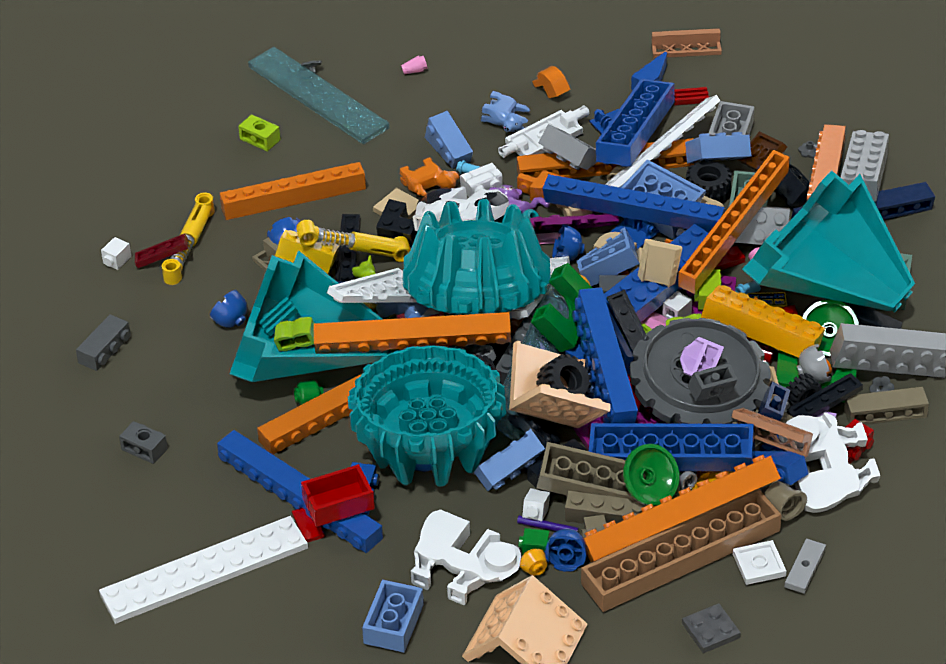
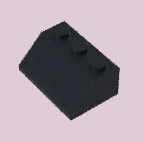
[776,163,810,208]

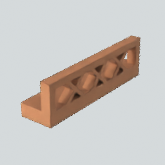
[651,29,722,58]
[732,408,813,457]

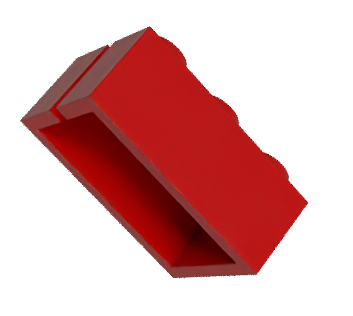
[301,464,374,527]

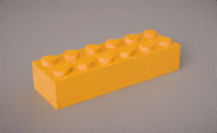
[701,285,826,358]

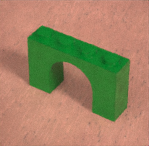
[531,263,592,352]
[776,350,856,403]

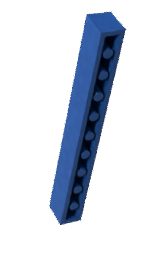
[542,174,725,233]
[217,430,383,553]

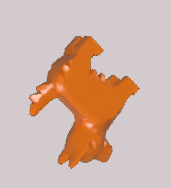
[400,157,460,196]

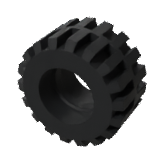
[686,160,732,203]
[536,354,592,397]

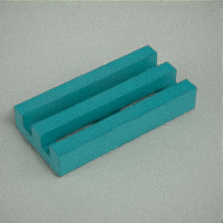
[259,296,298,336]

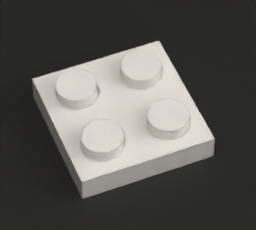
[733,540,786,585]

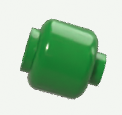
[294,381,324,405]

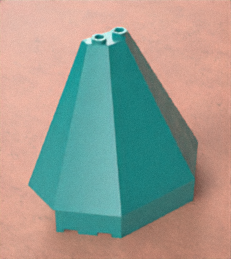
[742,170,915,313]
[230,250,391,382]

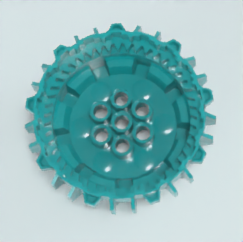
[402,199,550,315]
[348,346,506,487]

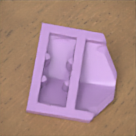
[680,337,724,377]

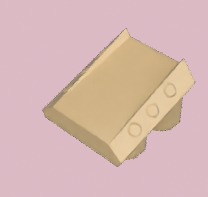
[638,239,682,287]

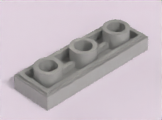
[784,538,826,594]

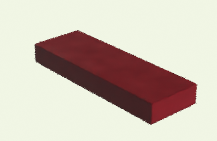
[135,234,188,269]

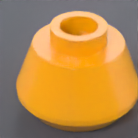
[520,549,547,576]

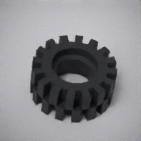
[786,373,822,406]

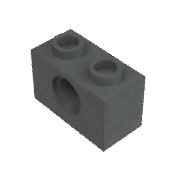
[688,363,738,402]
[119,421,168,464]

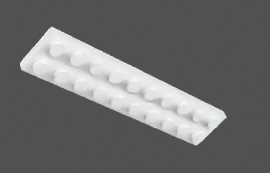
[99,516,308,624]

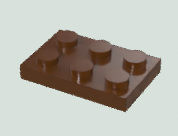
[737,131,787,171]

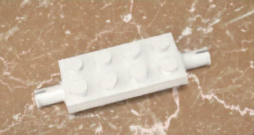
[498,105,590,158]

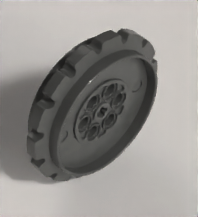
[630,318,771,424]

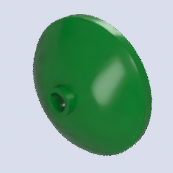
[802,300,859,357]
[623,444,679,506]

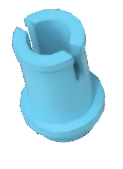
[456,160,480,174]
[735,280,761,294]

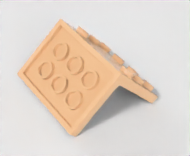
[509,341,610,428]
[462,575,588,664]

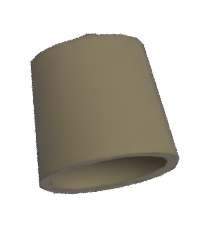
[764,481,807,521]

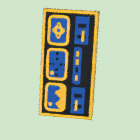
[747,292,787,307]

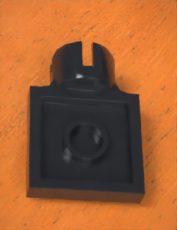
[508,412,561,451]

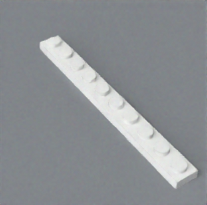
[605,95,720,188]

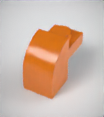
[532,66,571,98]
[517,170,559,201]

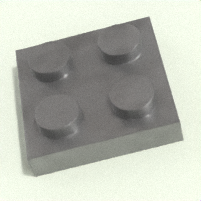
[682,603,741,653]

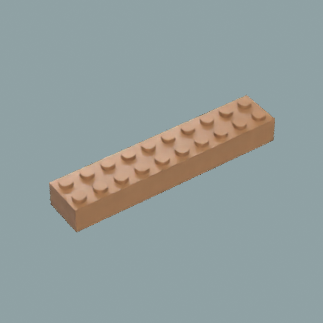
[581,489,781,612]

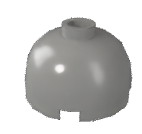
[796,344,832,384]

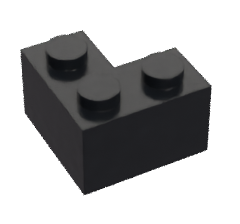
[376,199,417,248]

